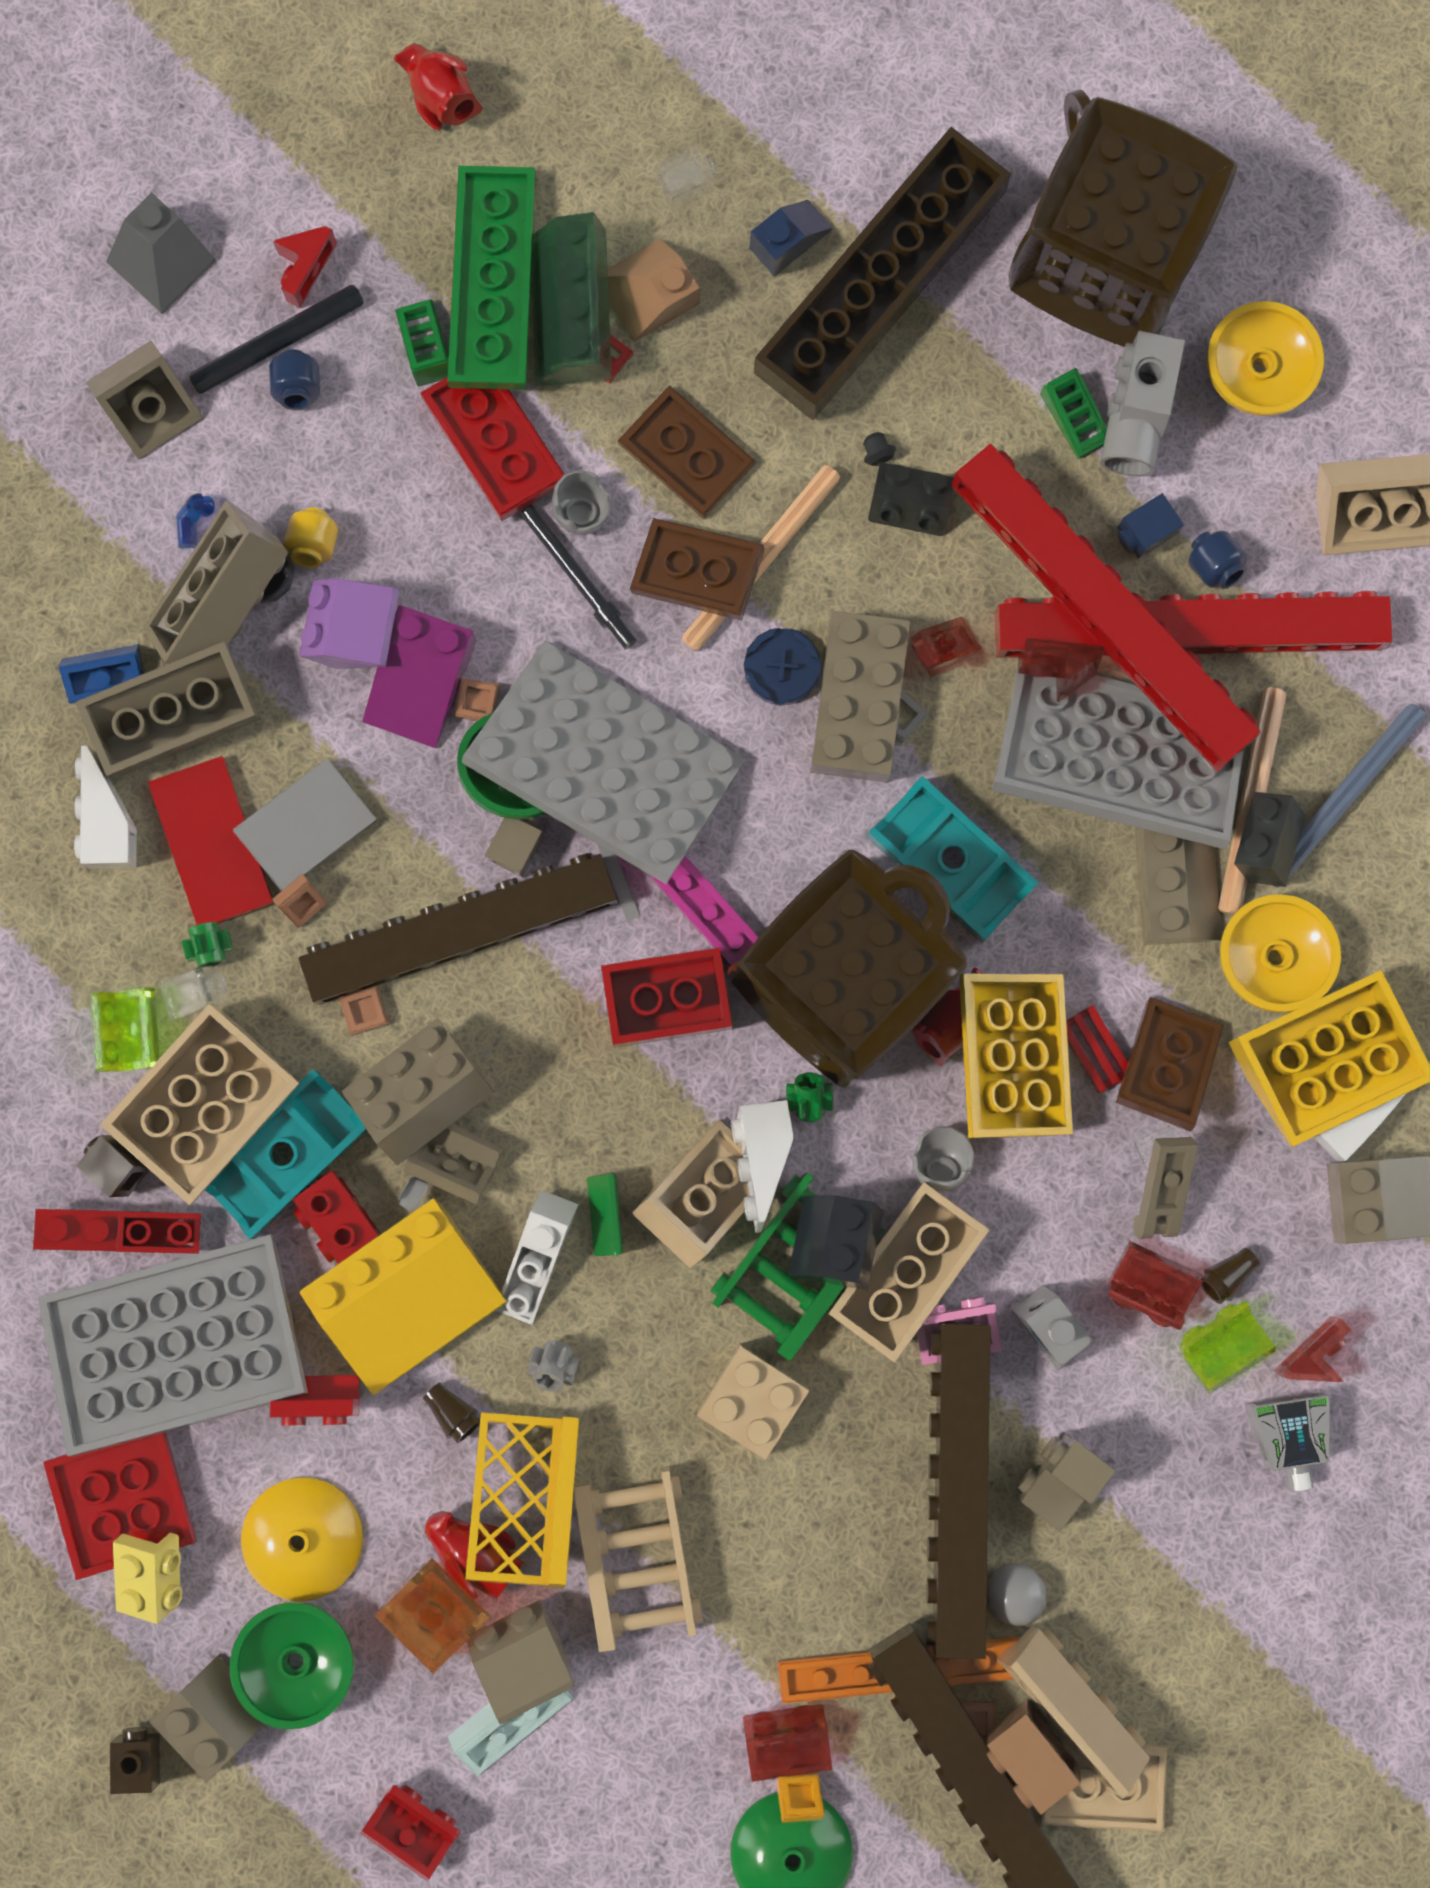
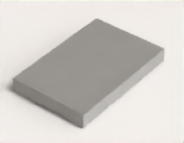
[233,758,377,891]

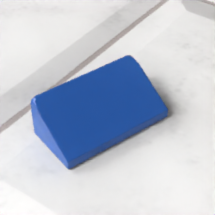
[58,644,144,704]

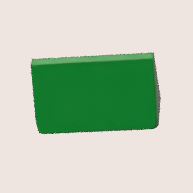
[587,1174,624,1256]

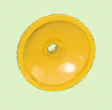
[1206,301,1324,416]
[1220,894,1341,1013]
[241,1477,363,1601]

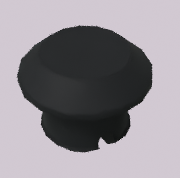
[863,432,896,466]

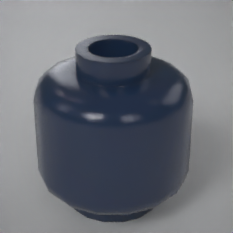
[269,349,320,410]
[1188,530,1247,589]

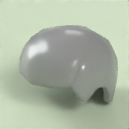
[551,470,610,535]
[912,1126,974,1191]
[987,1563,1047,1627]

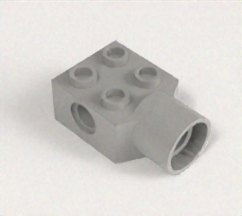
[1100,331,1185,476]

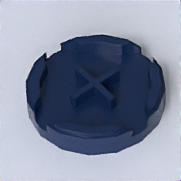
[743,628,821,706]

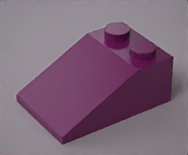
[362,605,477,749]

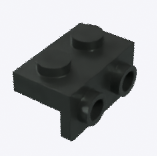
[868,462,954,536]

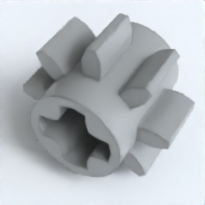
[527,1340,579,1391]

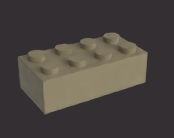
[810,610,910,783]

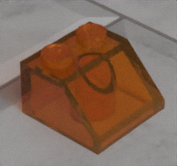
[375,1558,491,1674]

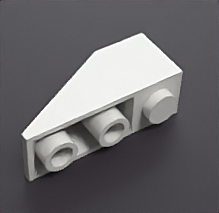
[74,746,137,869]
[731,1100,794,1233]
[496,1190,579,1325]

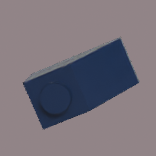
[750,200,832,277]

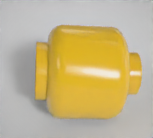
[283,507,338,568]

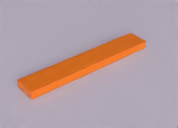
[778,1635,1020,1704]

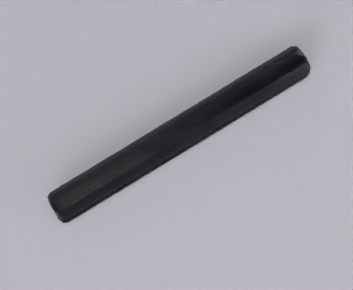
[189,285,364,394]

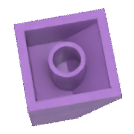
[300,578,399,669]

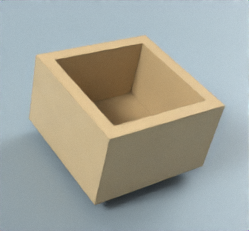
[697,1344,809,1460]

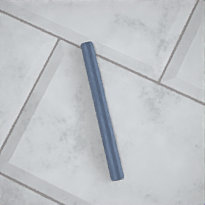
[1274,704,1426,888]

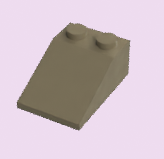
[1327,1156,1430,1244]

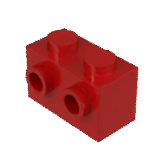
[292,1171,382,1264]

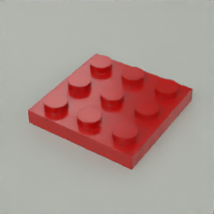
[43,1432,197,1581]

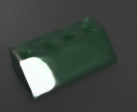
[532,212,612,386]

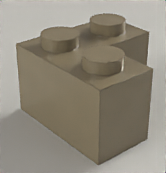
[1016,1433,1116,1532]

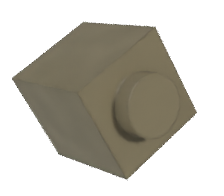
[485,818,544,878]

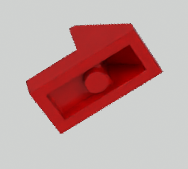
[273,226,337,308]

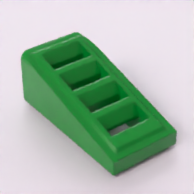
[395,299,449,387]
[1040,368,1107,459]

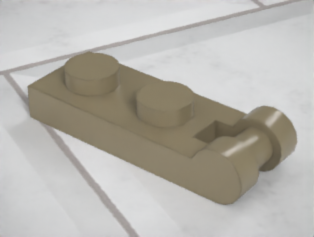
[1133,1137,1198,1239]

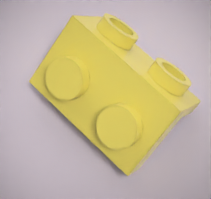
[113,1533,183,1624]

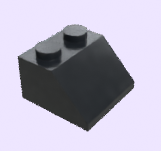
[788,1195,883,1291]

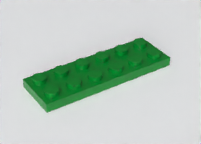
[447,165,536,390]

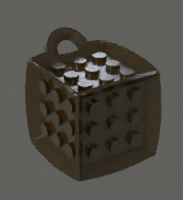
[1009,89,1237,347]
[728,850,967,1088]

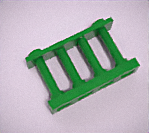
[710,1172,885,1361]

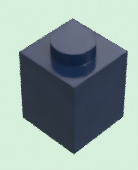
[1117,493,1184,559]

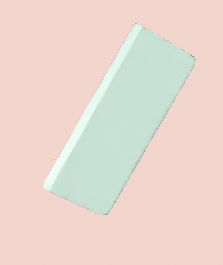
[448,1690,574,1777]

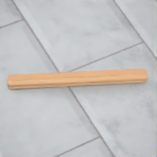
[682,465,840,651]
[1218,687,1286,915]

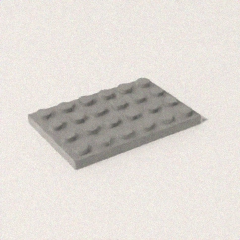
[462,640,746,885]
[992,656,1243,850]
[38,1234,308,1457]

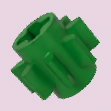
[181,922,234,969]
[786,1072,834,1122]

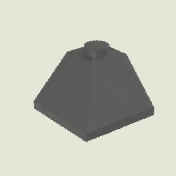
[106,192,216,314]

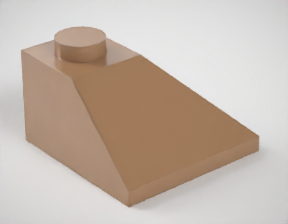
[595,239,700,342]

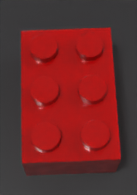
[601,947,732,1048]

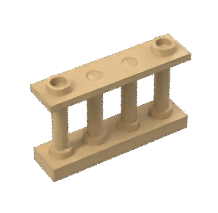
[573,1467,703,1653]

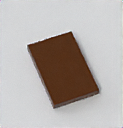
[618,385,755,520]
[630,518,765,621]
[1116,997,1224,1132]

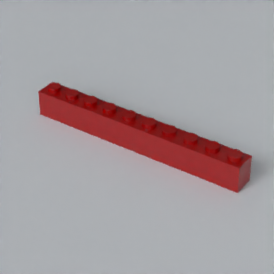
[951,443,1261,773]
[994,591,1393,658]

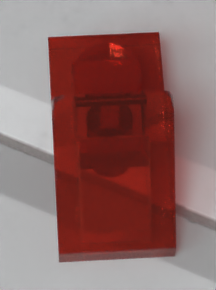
[910,616,981,678]
[1018,638,1104,702]
[1273,1316,1351,1382]

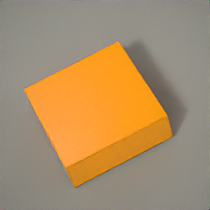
[776,1774,825,1823]

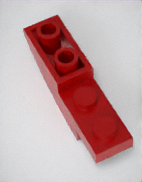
[33,1209,201,1254]

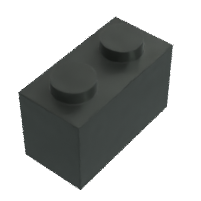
[1234,792,1306,887]

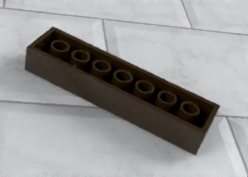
[754,126,1011,421]

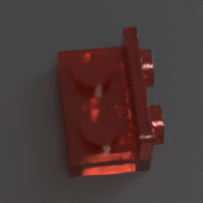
[743,1704,833,1782]

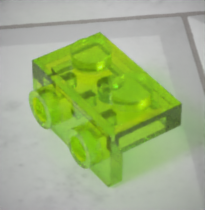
[91,987,160,1072]
[1179,1301,1276,1395]

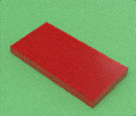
[420,377,564,522]
[148,756,275,925]

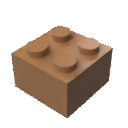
[986,1699,1080,1815]

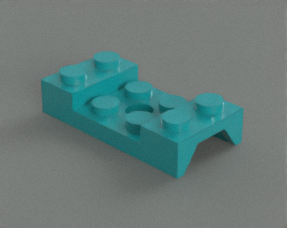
[866,776,1039,944]
[205,1069,368,1239]

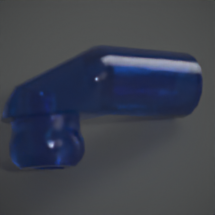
[176,493,215,549]

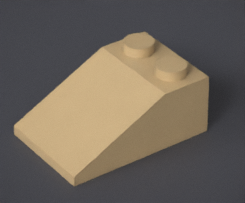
[632,1119,749,1268]

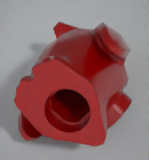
[394,43,483,131]
[912,967,988,1066]
[424,1511,524,1600]

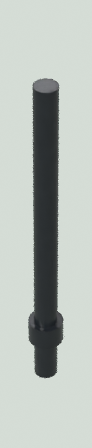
[518,504,637,650]

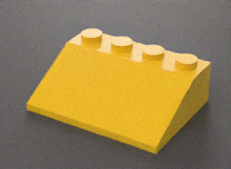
[1228,970,1430,1147]
[959,974,1073,1138]
[299,1198,507,1396]

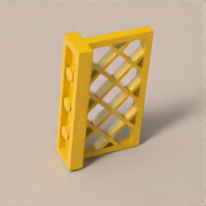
[465,1412,579,1589]

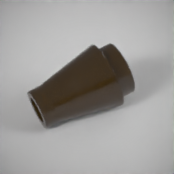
[1199,1248,1260,1304]
[423,1382,480,1444]

